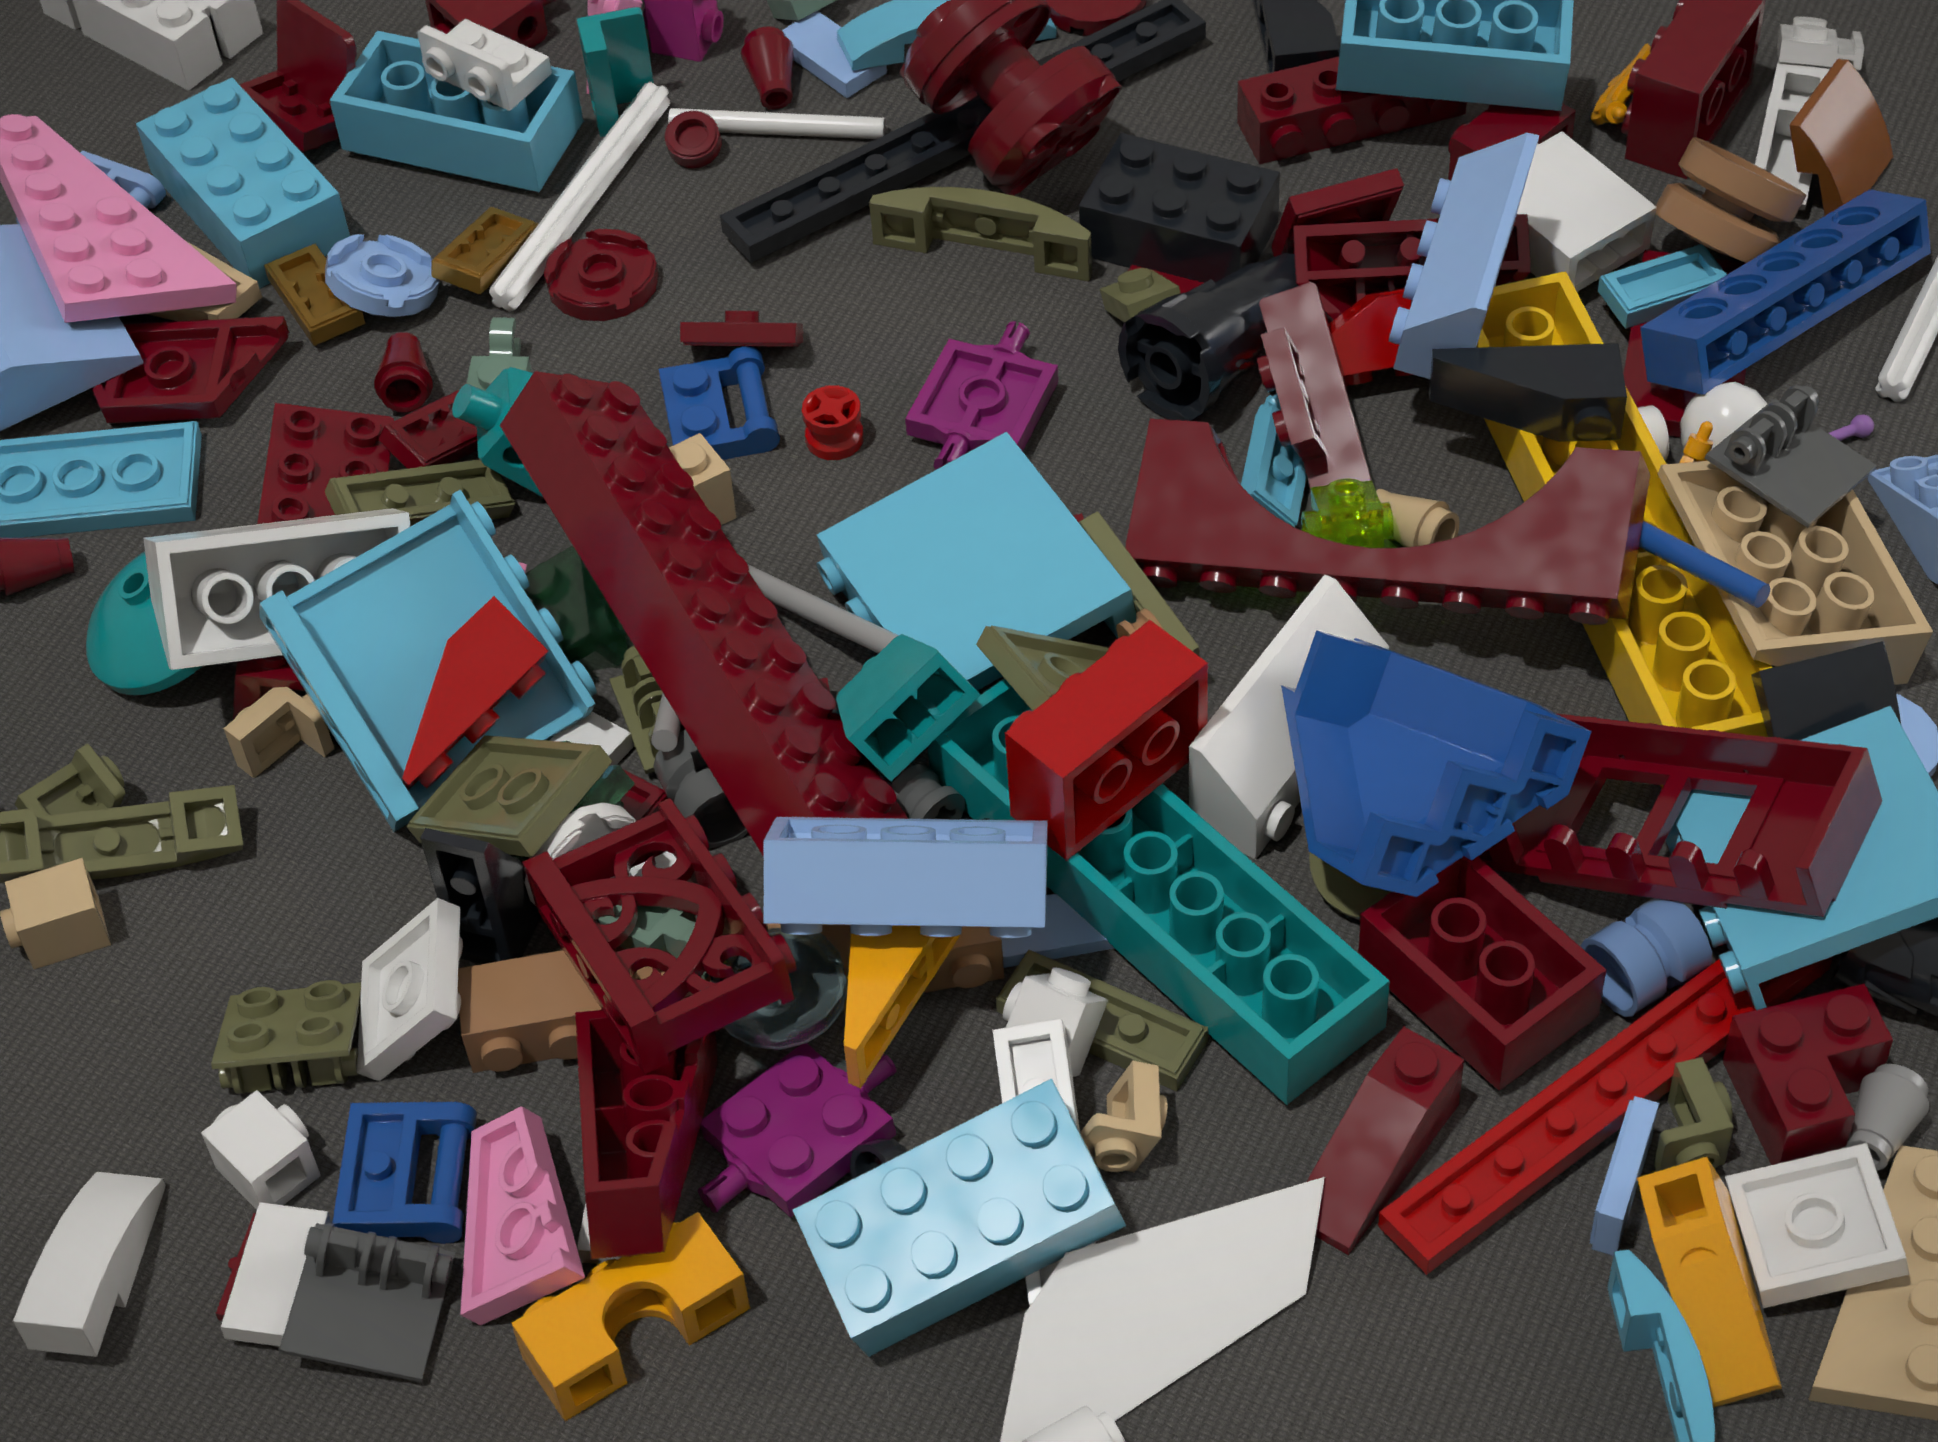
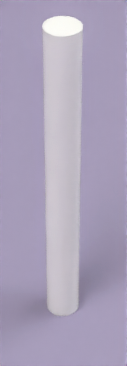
[668,108,886,139]

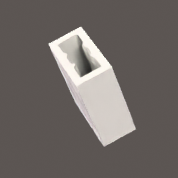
[1517,131,1657,292]

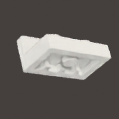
[417,19,552,111]

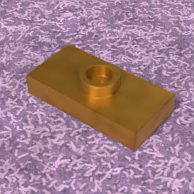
[431,206,538,295]
[264,244,365,346]

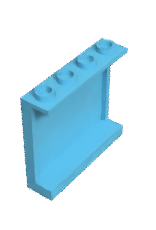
[816,432,1137,690]
[259,489,597,832]
[1665,706,1938,1010]

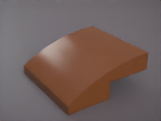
[1789,59,1893,216]

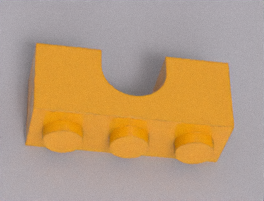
[511,1212,750,1421]

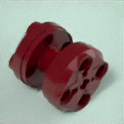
[899,0,1122,196]

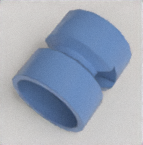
[1580,898,1712,1017]

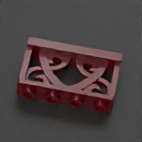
[522,798,797,1075]

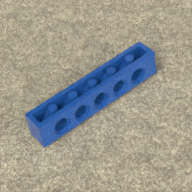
[1640,189,1931,395]

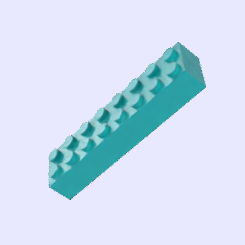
[928,679,1390,1105]

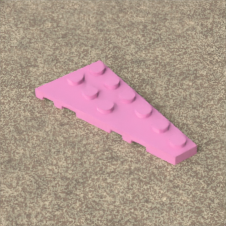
[0,114,236,323]

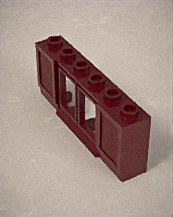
[1478,714,1882,917]

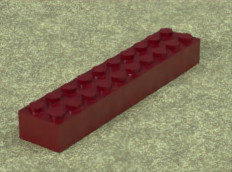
[499,371,908,857]

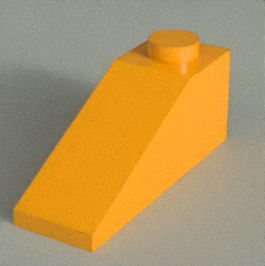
[844,925,961,1089]

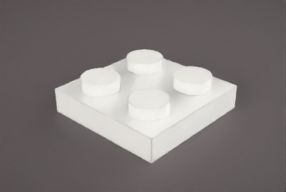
[357,898,463,1081]
[1725,1143,1909,1308]

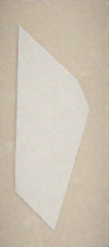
[1000,1177,1325,1442]

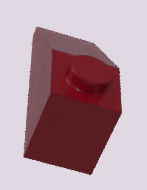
[1306,1026,1464,1256]

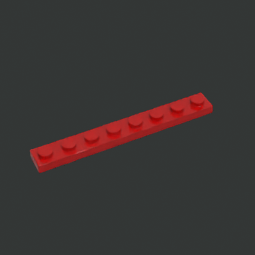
[1378,956,1833,1275]

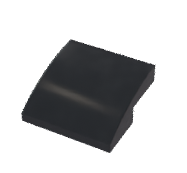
[1751,641,1901,740]

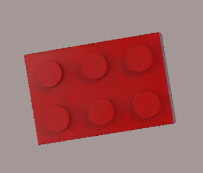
[1005,620,1208,861]

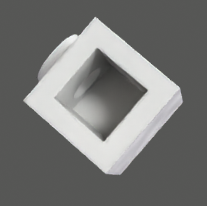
[1003,967,1108,1077]
[201,1090,321,1210]

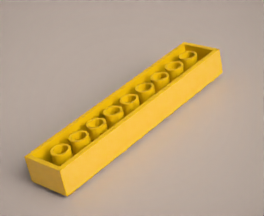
[1476,271,1772,789]

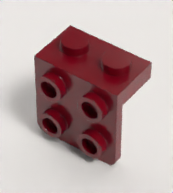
[239,0,357,152]

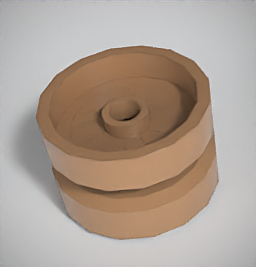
[1656,137,1807,263]

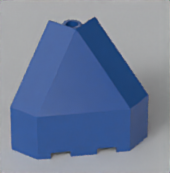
[1281,630,1592,897]

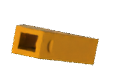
[1637,1157,1782,1408]

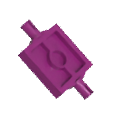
[905,321,1059,470]
[698,1042,897,1218]

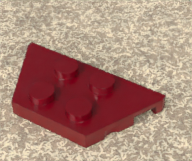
[92,316,290,423]

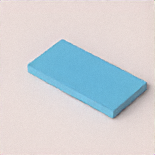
[0,421,202,538]

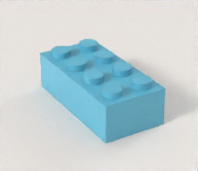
[1336,0,1574,111]
[330,31,583,192]
[136,78,350,288]
[793,1078,1126,1357]

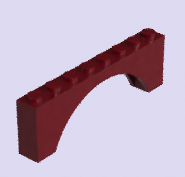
[1125,418,1650,625]

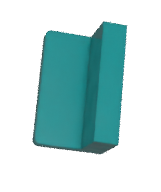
[576,7,654,137]

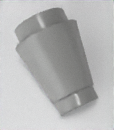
[1846,1064,1929,1170]

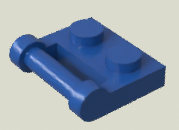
[659,346,780,460]
[332,1102,477,1244]

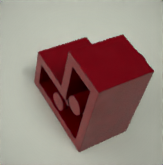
[1723,983,1893,1165]

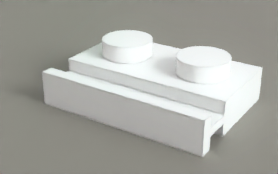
[1777,17,1864,70]

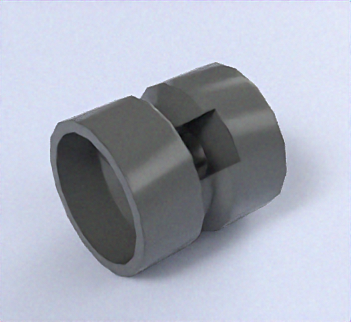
[653,730,748,848]

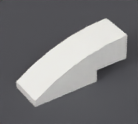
[1755,62,1830,210]
[13,1172,166,1357]

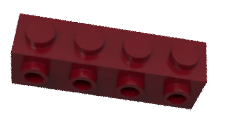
[1237,57,1467,165]

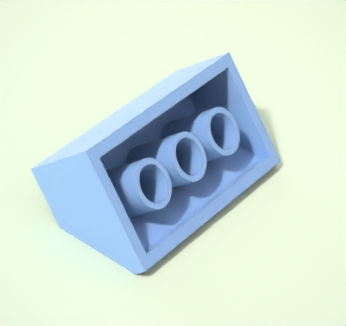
[1388,133,1539,379]
[764,817,1048,938]

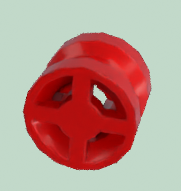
[802,385,864,460]

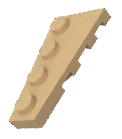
[1809,1145,1938,1421]

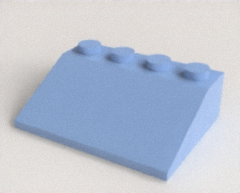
[0,224,144,431]

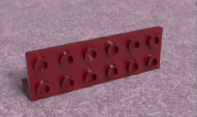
[233,403,394,720]

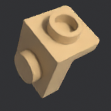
[223,687,334,778]
[1080,1061,1167,1172]

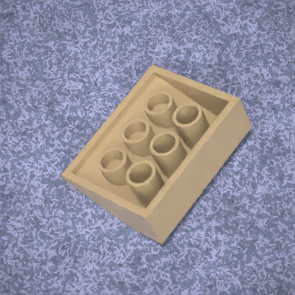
[1658,461,1933,685]

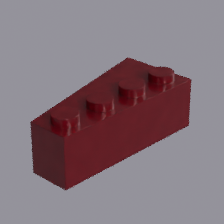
[575,1010,718,1259]

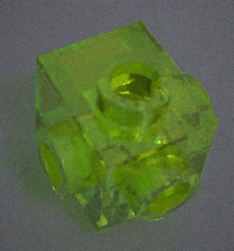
[1301,478,1394,548]

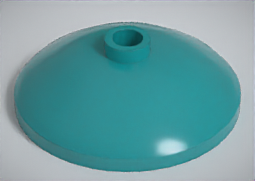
[86,551,202,695]

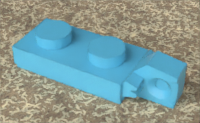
[1241,394,1307,527]

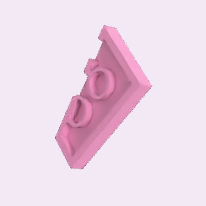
[460,1106,585,1325]

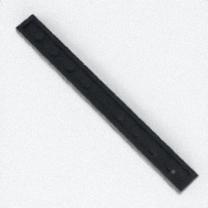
[720,0,1206,263]

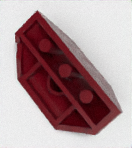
[1293,214,1531,321]

